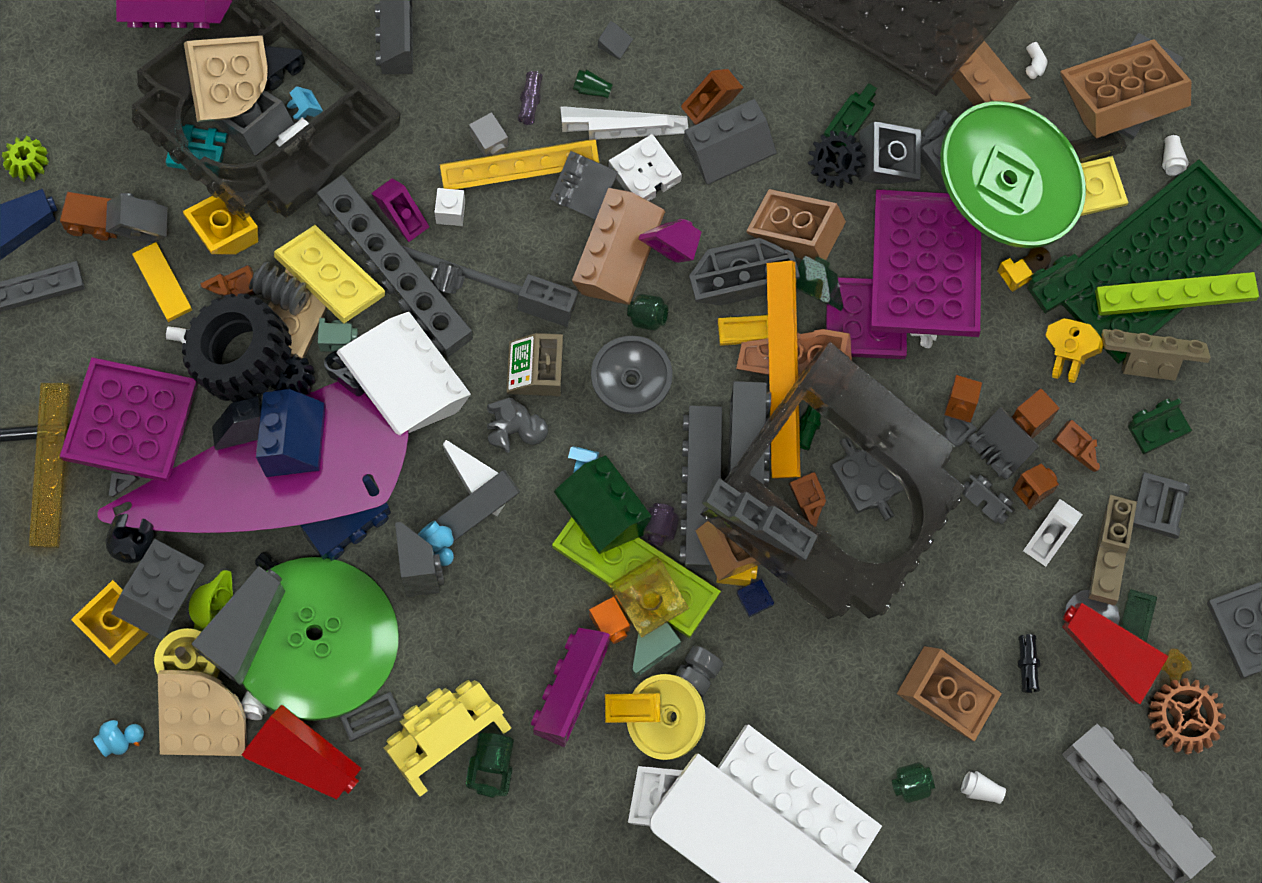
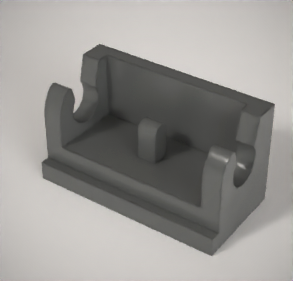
[517,274,578,327]

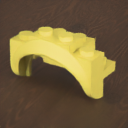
[383,680,511,797]

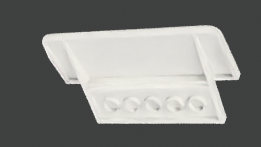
[649,725,882,883]

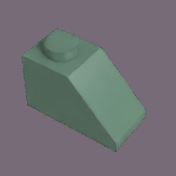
[632,615,681,679]

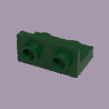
[1027,254,1091,314]
[1128,398,1192,455]

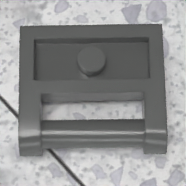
[1133,472,1190,539]

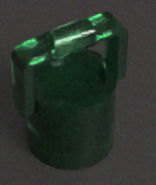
[466,733,514,798]

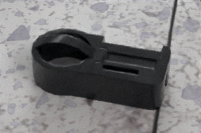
[324,351,365,396]

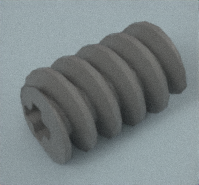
[249,261,310,316]

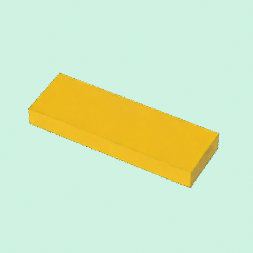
[132,242,192,322]

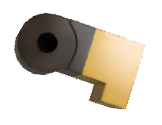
[997,247,1051,292]

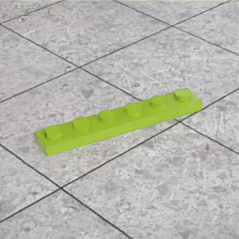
[1095,272,1259,316]

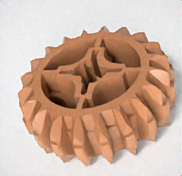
[1148,678,1226,755]

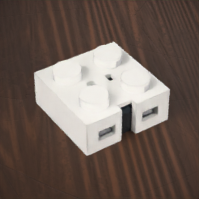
[609,134,682,201]

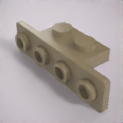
[1101,329,1211,381]

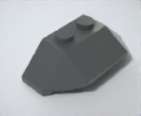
[689,238,800,305]

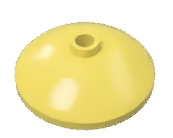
[627,674,705,760]

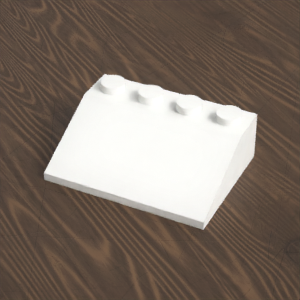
[337,312,471,435]

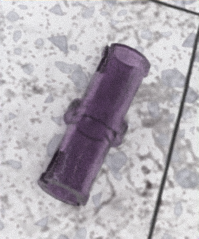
[518,71,543,125]

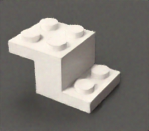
[628,766,683,826]

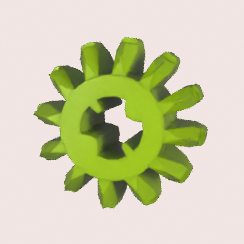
[2,135,49,182]

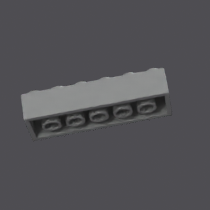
[1062,723,1216,883]

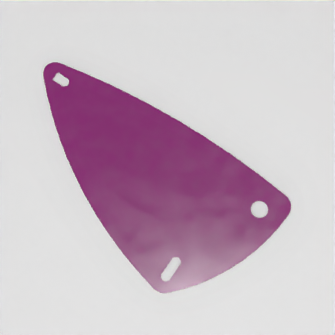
[98,381,409,533]

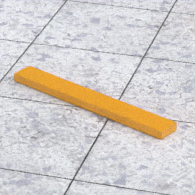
[767,261,801,479]

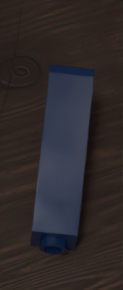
[0,189,58,260]

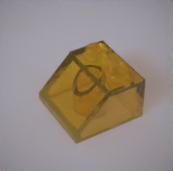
[608,556,689,638]

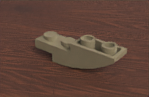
[1088,495,1137,606]

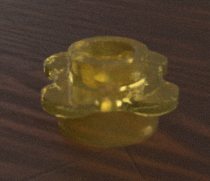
[1161,649,1192,681]

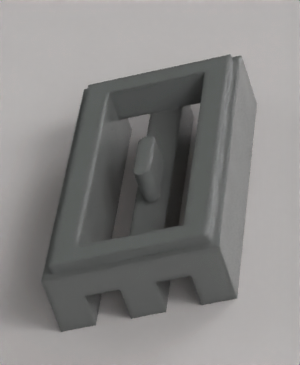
[340,692,403,742]

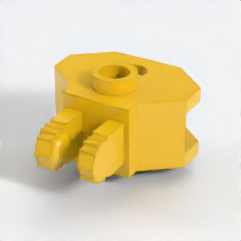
[1046,318,1104,383]

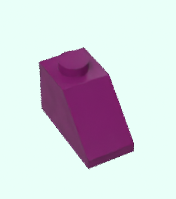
[371,178,429,242]
[638,219,702,263]

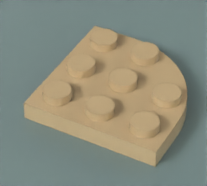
[184,36,267,122]
[158,670,247,756]

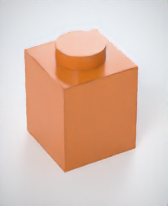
[589,597,630,644]

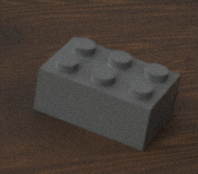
[111,539,204,640]

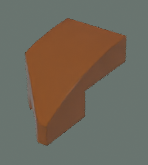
[200,265,254,296]
[1052,420,1100,472]
[788,472,826,529]

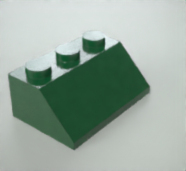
[554,455,652,554]

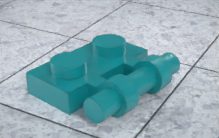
[165,124,228,175]

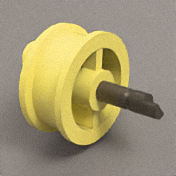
[154,628,220,678]

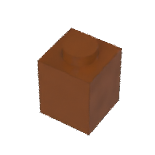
[944,375,982,423]

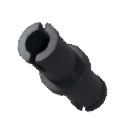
[1018,634,1040,693]

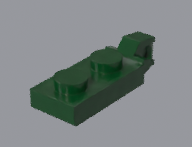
[823,83,877,148]

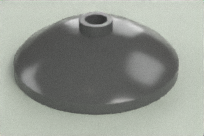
[591,336,672,414]

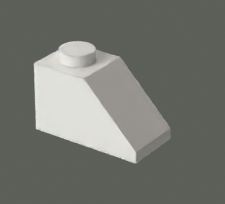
[1023,499,1083,567]

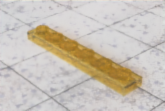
[29,383,70,548]

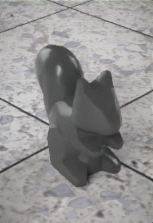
[487,398,548,453]

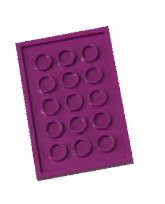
[871,190,981,337]

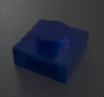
[736,579,774,618]

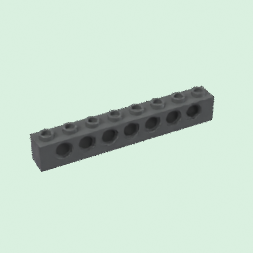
[317,175,473,358]

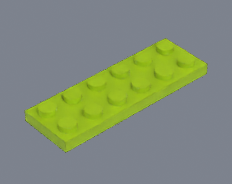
[552,517,721,639]

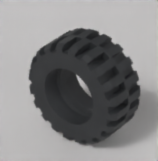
[182,293,292,402]

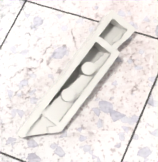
[560,107,688,140]

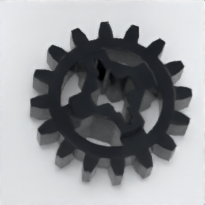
[808,131,866,188]

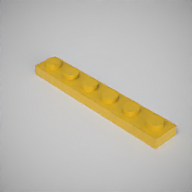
[440,139,599,189]

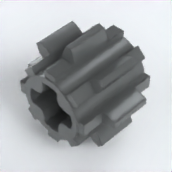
[430,261,465,294]

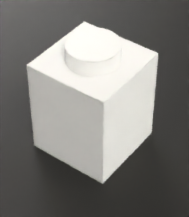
[435,188,465,226]

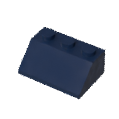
[256,389,326,477]
[300,474,391,561]

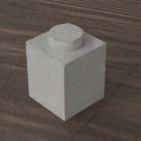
[469,112,508,157]

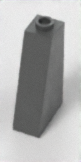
[192,567,285,685]

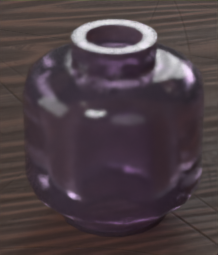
[643,503,679,546]

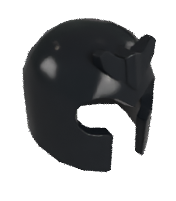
[105,514,155,564]

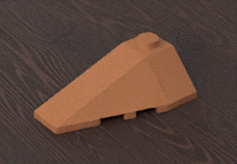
[736,329,852,391]

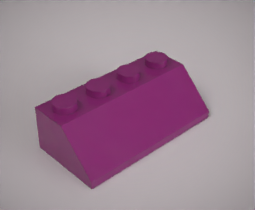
[116,0,233,28]
[531,628,610,747]

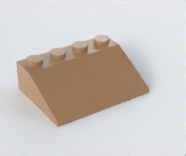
[1060,39,1191,138]

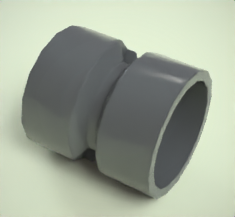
[675,645,724,698]

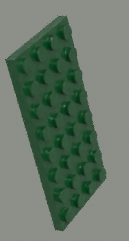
[1061,159,1262,364]

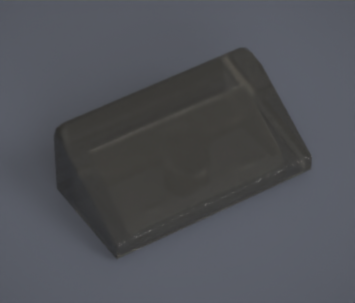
[1070,131,1127,163]

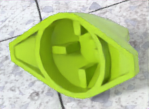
[189,570,233,632]

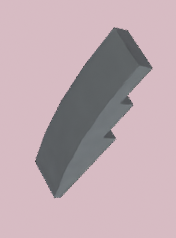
[702,478,817,560]

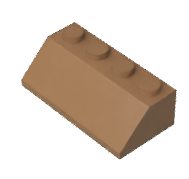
[928,21,1031,106]
[572,188,665,305]

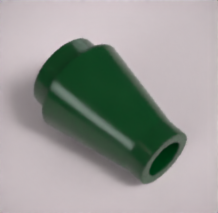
[573,69,613,98]

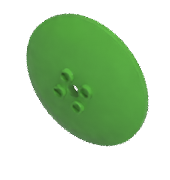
[940,101,1086,248]
[242,557,399,721]

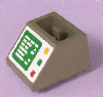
[507,333,563,396]

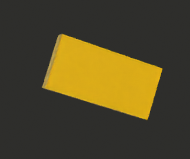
[718,315,768,346]
[605,693,660,723]

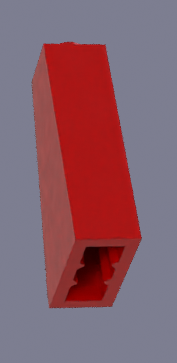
[1062,603,1169,704]
[241,705,362,799]

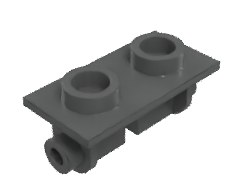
[960,474,1015,525]

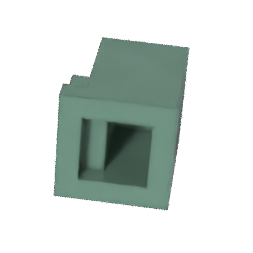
[318,318,359,352]

